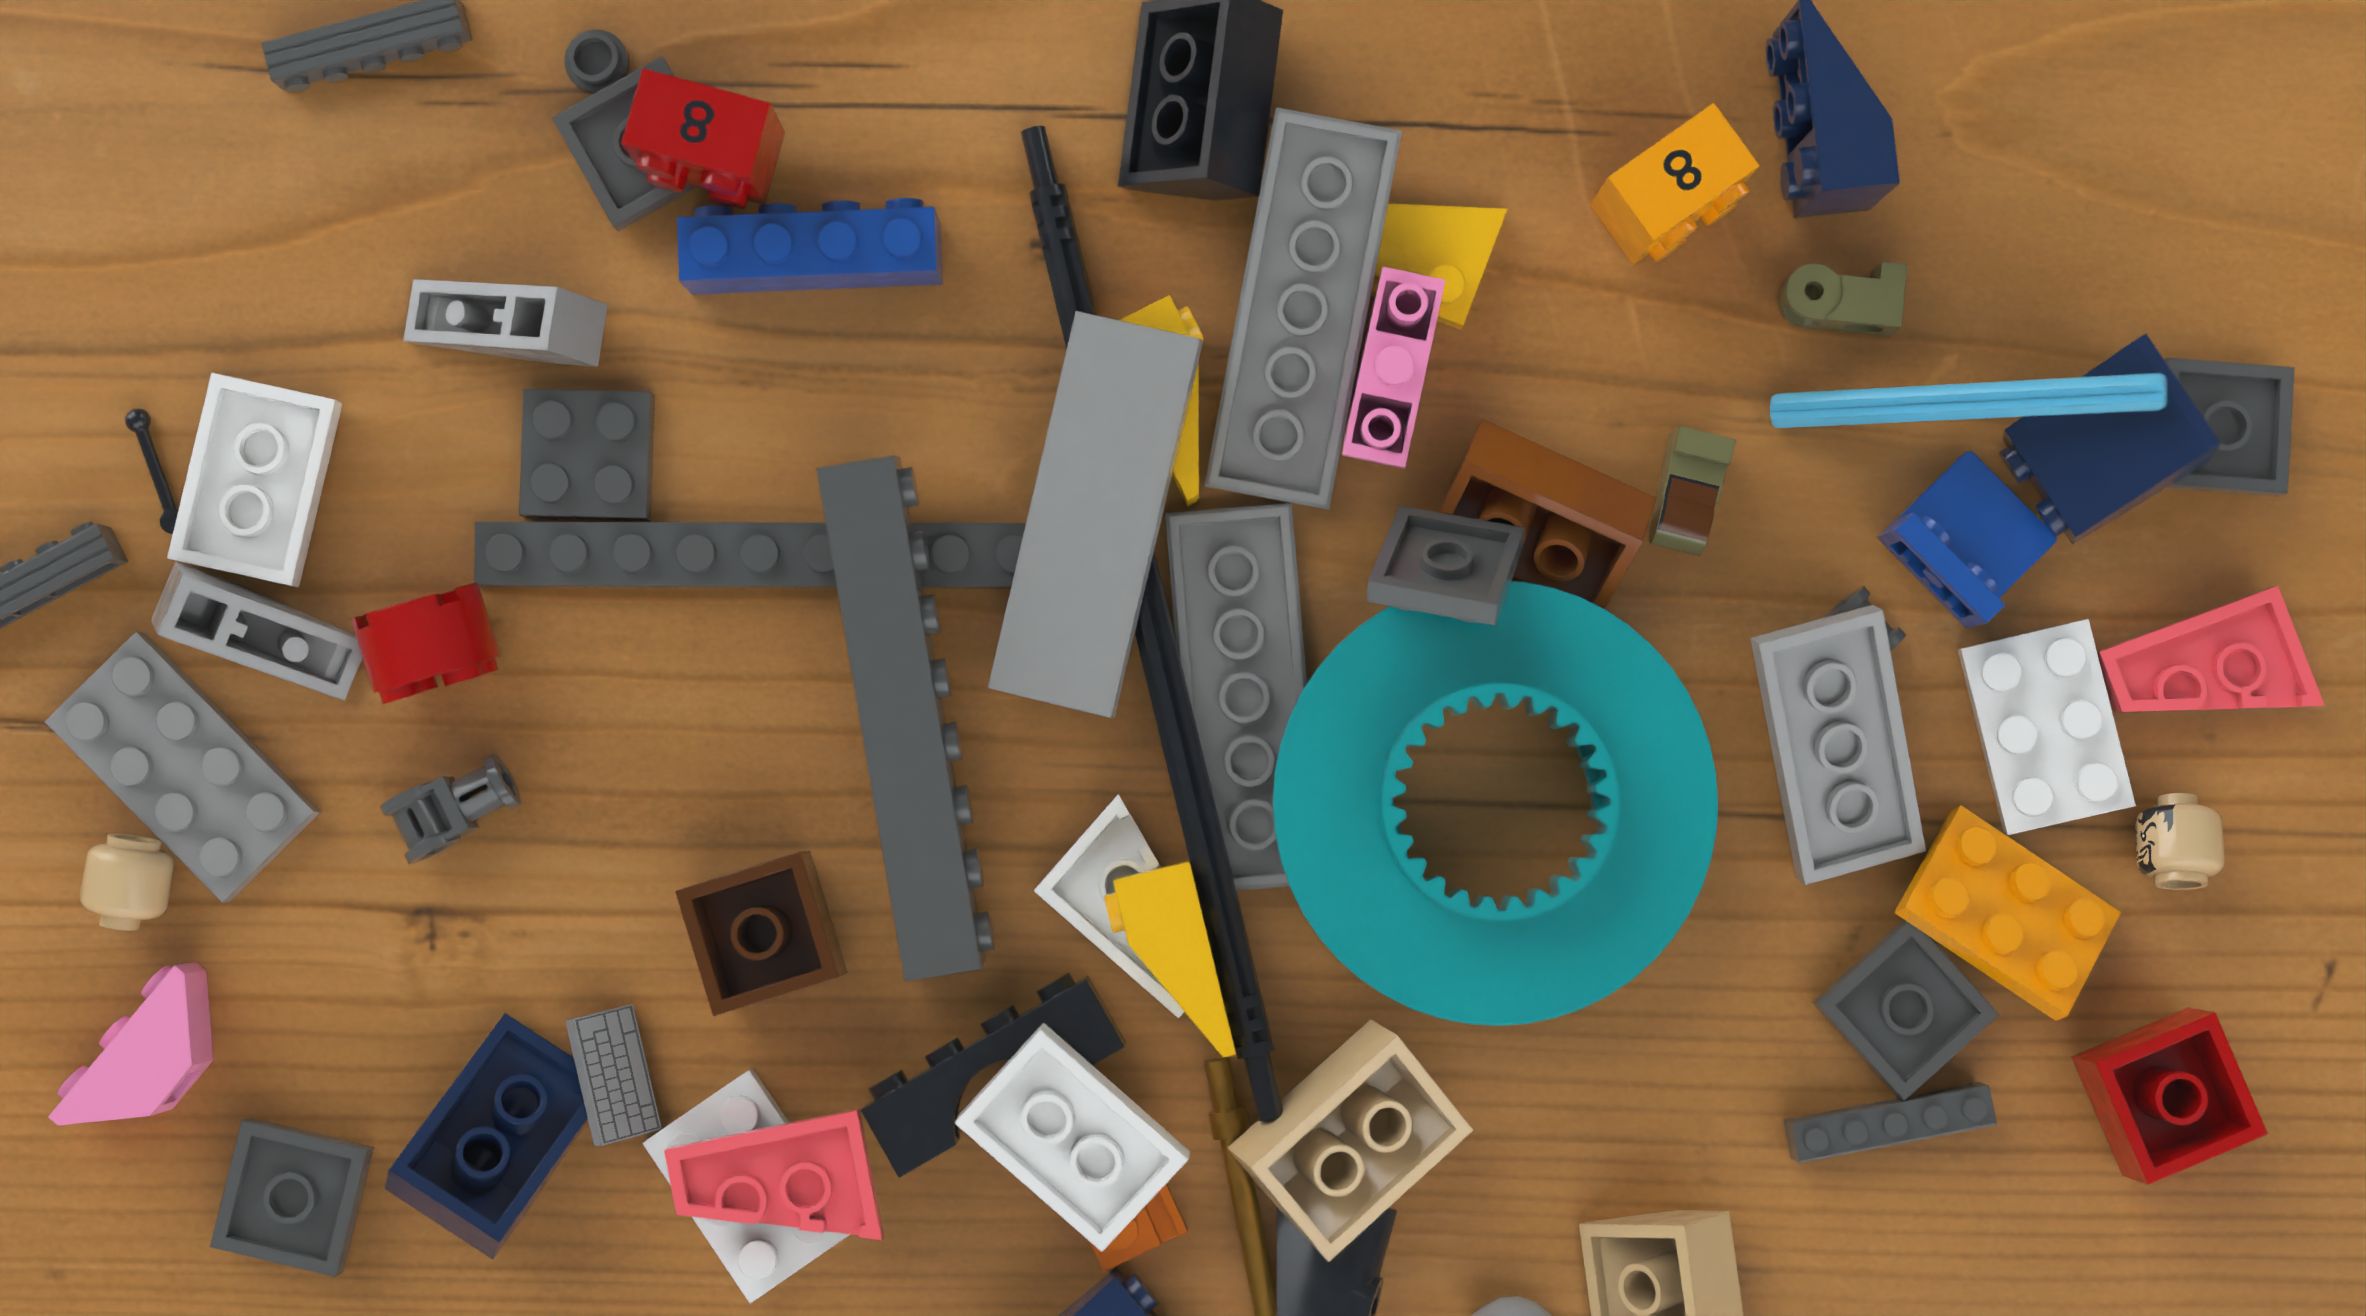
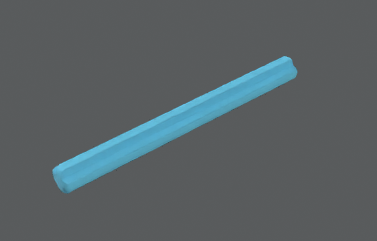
[1770,373,2168,428]

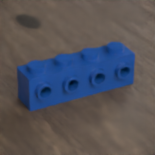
[677,198,943,295]

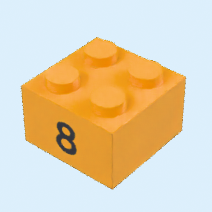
[1589,103,1760,265]

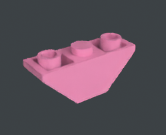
[1342,266,1446,469]
[48,962,214,1125]

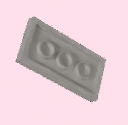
[1750,605,1926,885]
[45,632,321,902]

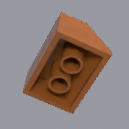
[1438,419,1656,609]

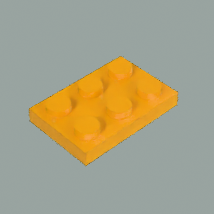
[1894,805,2121,1021]

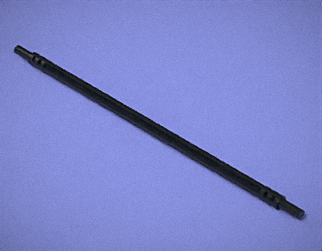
[1021,126,1283,1121]

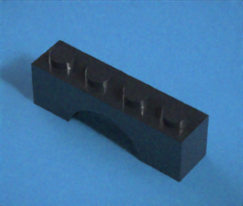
[860,973,1126,1178]

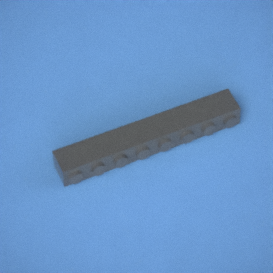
[816,455,995,981]

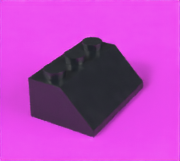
[1118,0,1283,200]

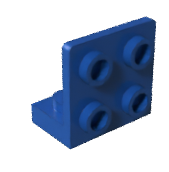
[1877,451,2057,628]

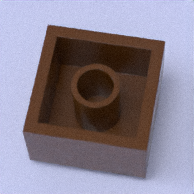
[675,851,848,1016]

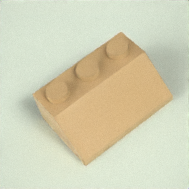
[1228,1019,1473,1262]
[1579,1210,1743,1316]

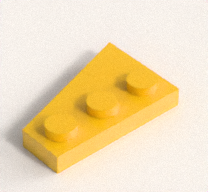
[1370,203,1508,330]

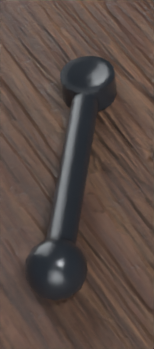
[125,408,178,534]

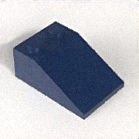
[385,1013,588,1259]

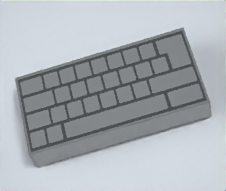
[565,1004,662,1147]

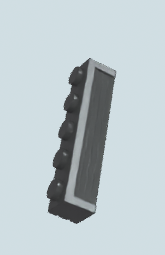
[261,0,472,92]
[0,522,128,629]
[1783,1082,1997,1163]

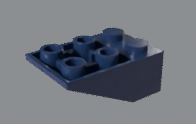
[1766,0,1900,218]

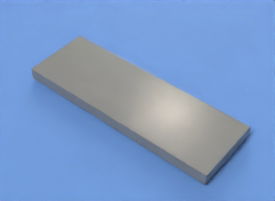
[1204,107,1402,510]
[988,311,1203,718]
[1165,503,1307,894]

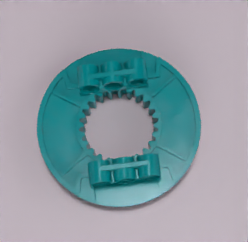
[1273,581,1718,1026]

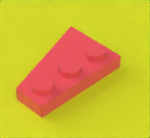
[2097,586,2325,713]
[664,1108,885,1240]

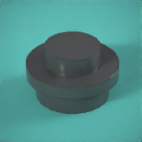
[565,30,629,94]

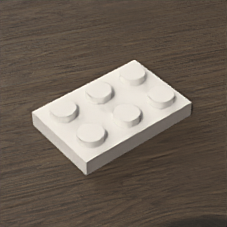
[167,373,343,588]
[1958,619,2136,835]
[955,1023,1190,1252]
[642,1068,850,1303]

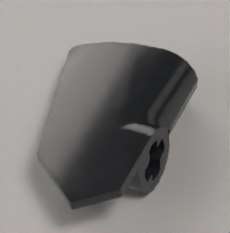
[1277,1207,1397,1316]

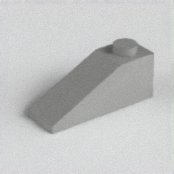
[403,279,608,367]
[151,561,363,701]

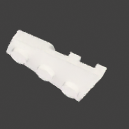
[1034,794,1217,1018]

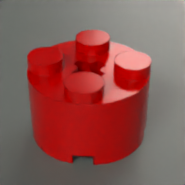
[351,582,501,704]

